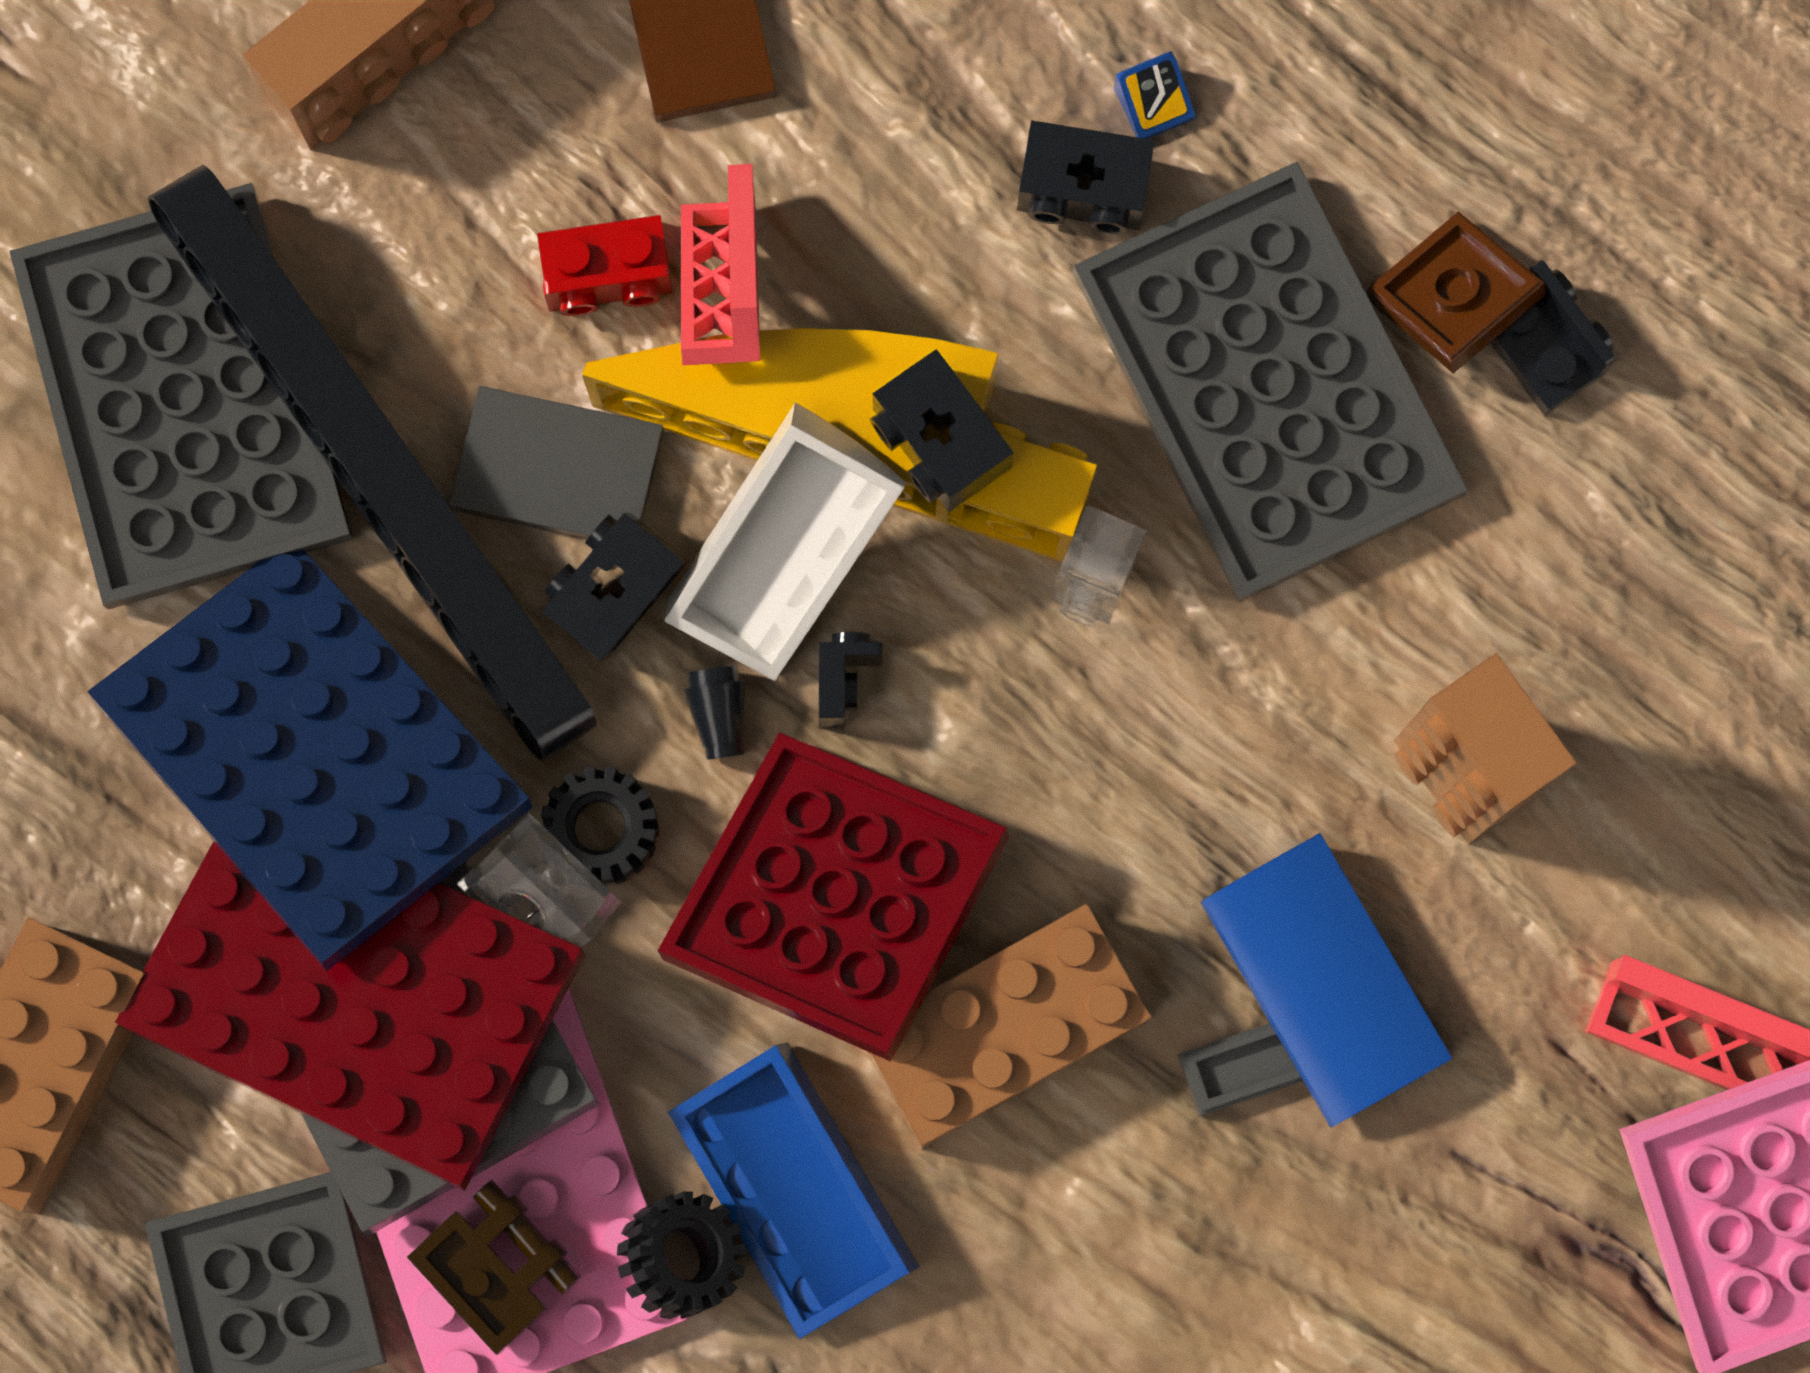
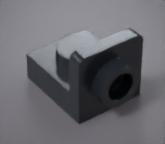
[818,632,883,728]

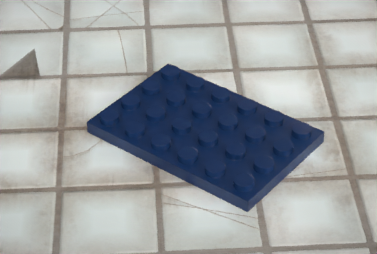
[87,550,532,972]

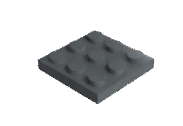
[145,1172,387,1373]

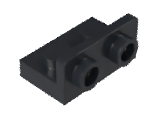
[1490,259,1616,416]

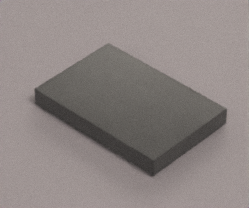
[450,386,664,539]

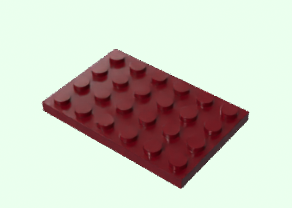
[115,841,586,1191]

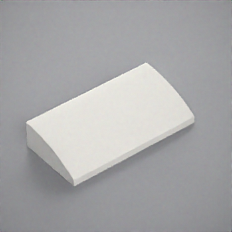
[664,402,905,681]

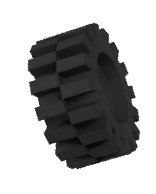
[540,766,659,887]
[617,1191,747,1319]

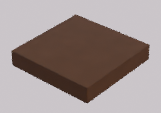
[629,0,777,123]
[1366,211,1546,374]

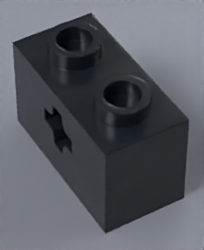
[1017,120,1155,234]
[870,349,1014,512]
[542,513,689,661]

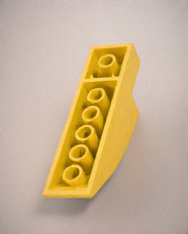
[582,328,1097,564]

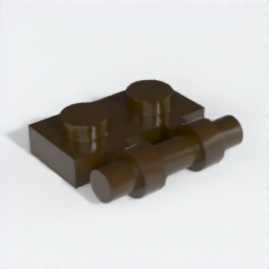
[407,1180,581,1355]

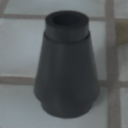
[682,665,746,760]

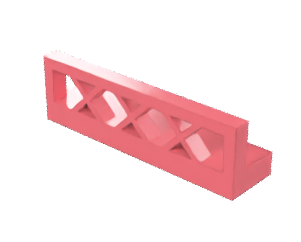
[681,164,761,365]
[1585,955,1810,1090]

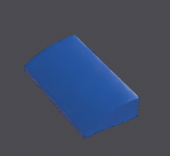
[1200,833,1453,1128]
[668,1042,920,1339]

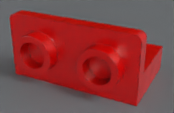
[537,215,673,316]

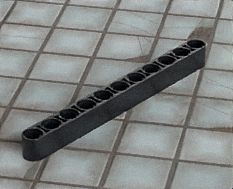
[147,165,597,761]

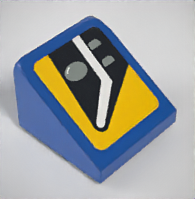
[1114,51,1196,139]

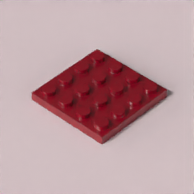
[657,732,1009,1062]

